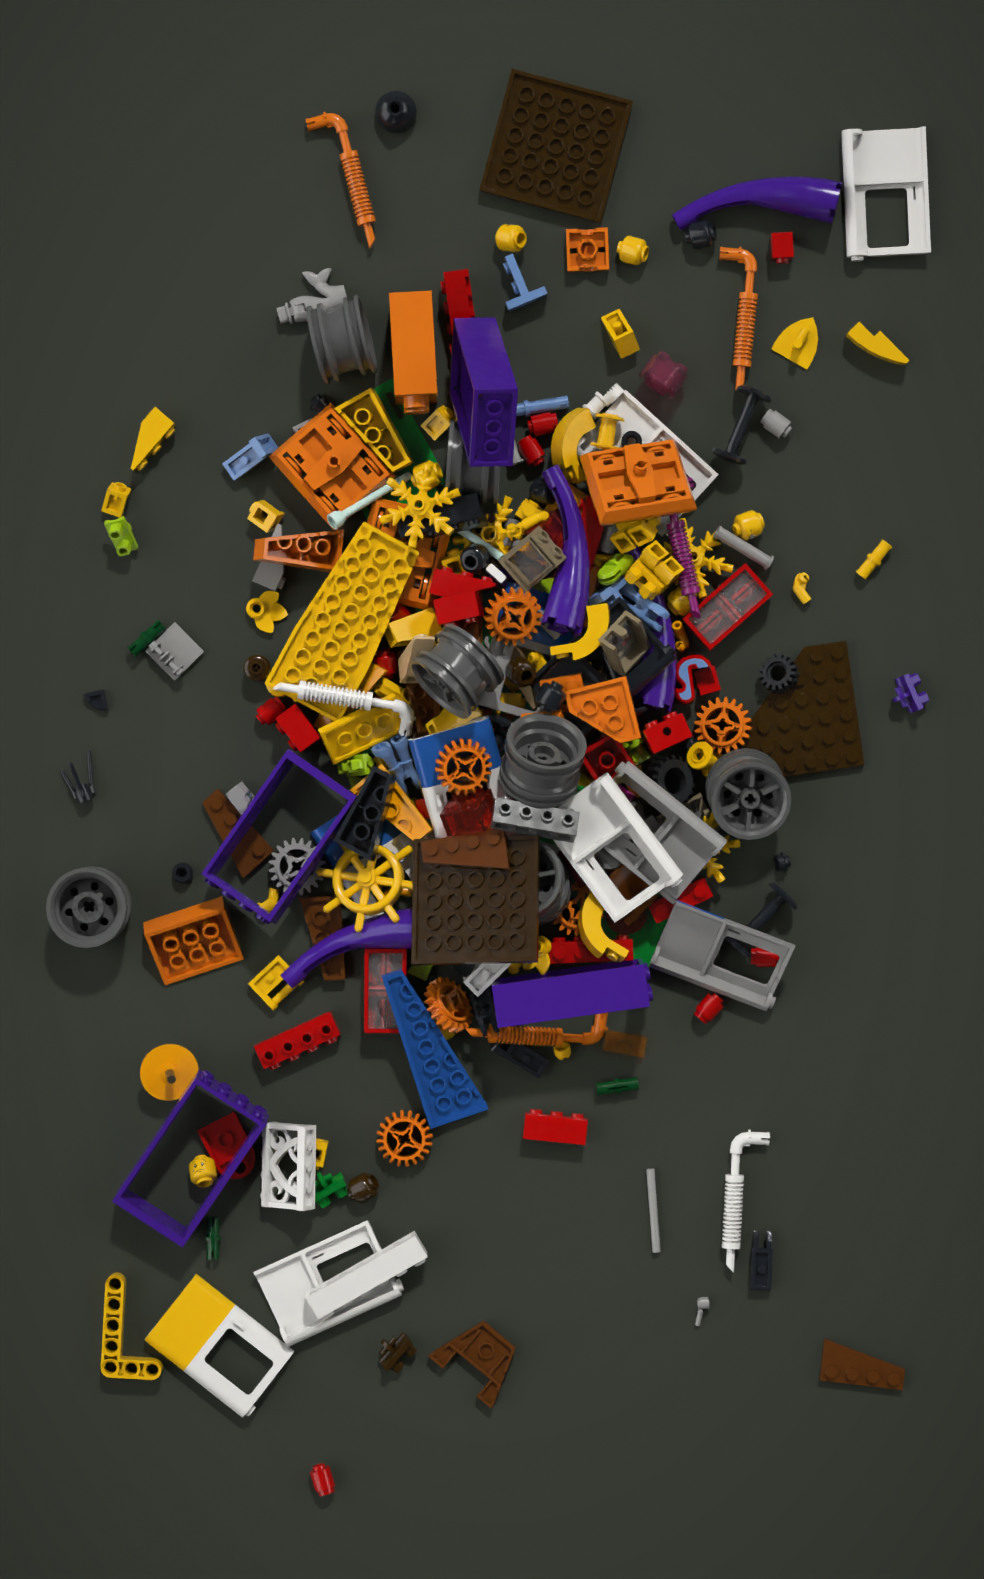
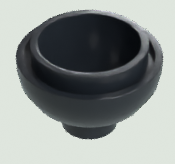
[375,91,417,133]

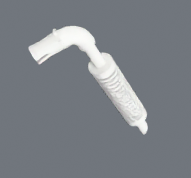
[273,680,416,737]
[722,1130,770,1273]

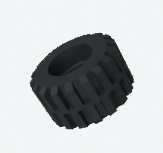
[641,755,695,806]

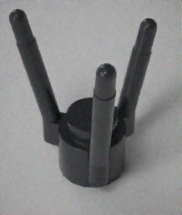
[60,750,96,803]

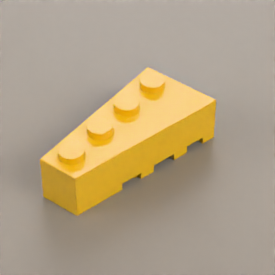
[334,388,415,473]

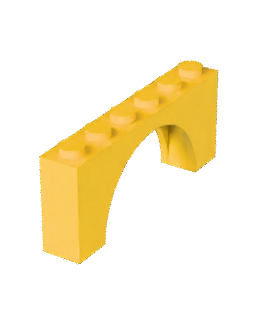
[384,607,483,735]

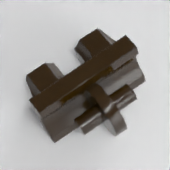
[379,1332,417,1373]

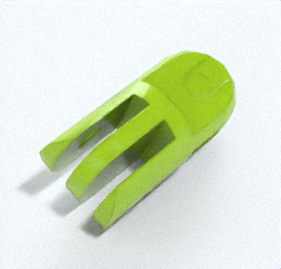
[597,553,634,585]

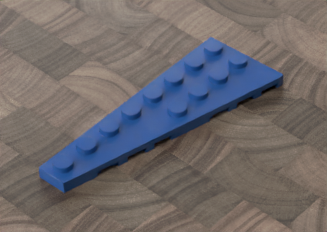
[381,969,488,1129]

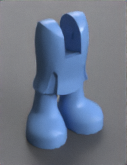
[619,582,670,632]
[371,732,420,795]

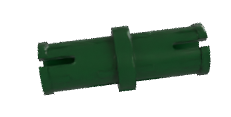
[127,619,166,657]
[596,1077,639,1096]
[205,1216,221,1260]

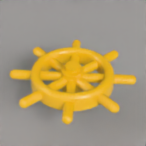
[316,842,413,932]

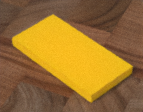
[318,693,405,765]

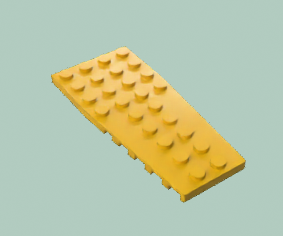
[264,522,419,721]

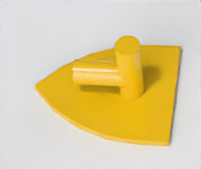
[771,317,818,370]

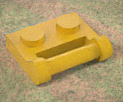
[248,955,304,1010]

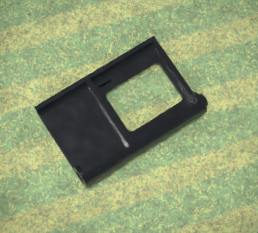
[530,596,677,741]

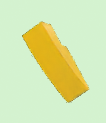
[845,322,909,366]

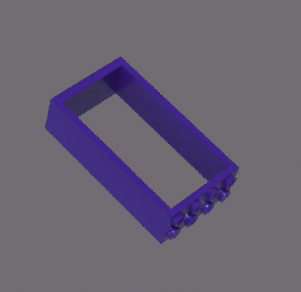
[449,317,518,467]
[202,749,357,925]
[492,958,653,1028]
[112,1069,269,1248]

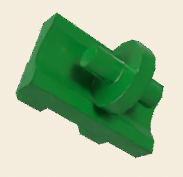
[315,1172,348,1208]

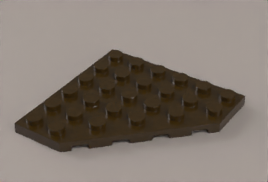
[737,641,865,780]

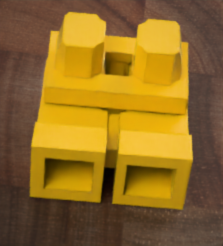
[610,502,661,554]
[624,540,684,601]

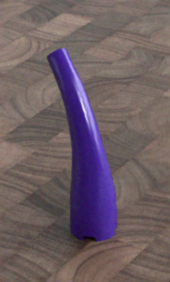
[672,177,842,230]
[541,464,590,637]
[624,546,676,713]
[280,908,412,988]

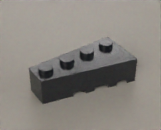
[397,493,488,543]
[334,766,396,861]

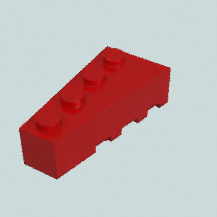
[440,269,475,354]

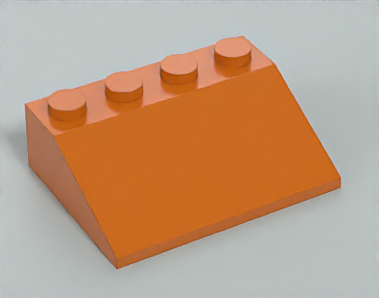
[143,896,244,985]

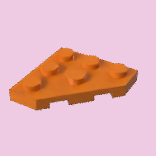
[564,676,642,743]

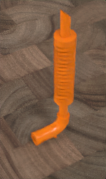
[305,112,376,249]
[719,246,758,391]
[465,1012,609,1047]

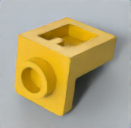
[420,405,457,441]
[101,482,131,518]

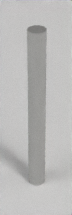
[646,1168,661,1253]

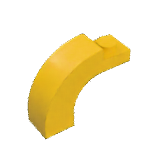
[551,408,596,484]
[550,603,610,660]
[578,891,629,962]

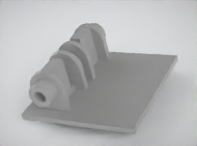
[145,622,204,681]

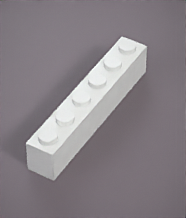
[306,1231,428,1319]

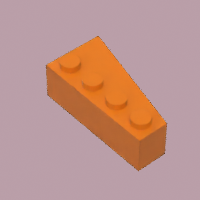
[253,529,344,572]

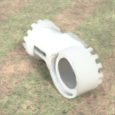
[582,383,624,419]

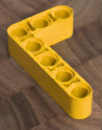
[101,1272,163,1380]

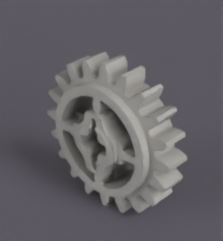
[269,838,326,895]

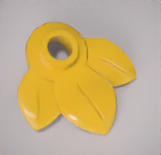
[246,591,288,633]
[522,936,551,975]

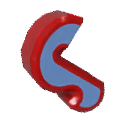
[675,655,712,704]

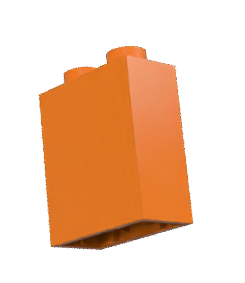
[389,291,437,414]

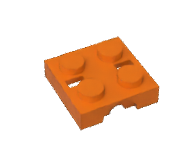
[566,227,609,272]

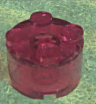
[639,351,688,399]

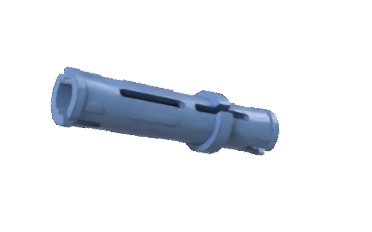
[516,395,569,417]

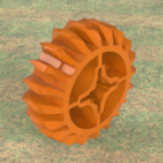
[435,738,492,795]
[376,1110,433,1167]

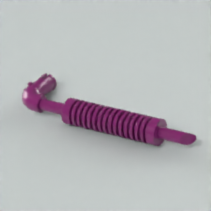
[666,477,701,618]

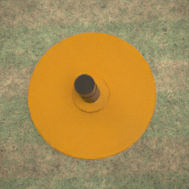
[140,1044,199,1101]

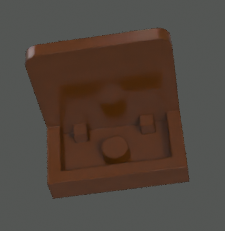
[609,864,658,926]

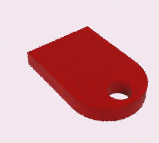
[197,1111,256,1179]

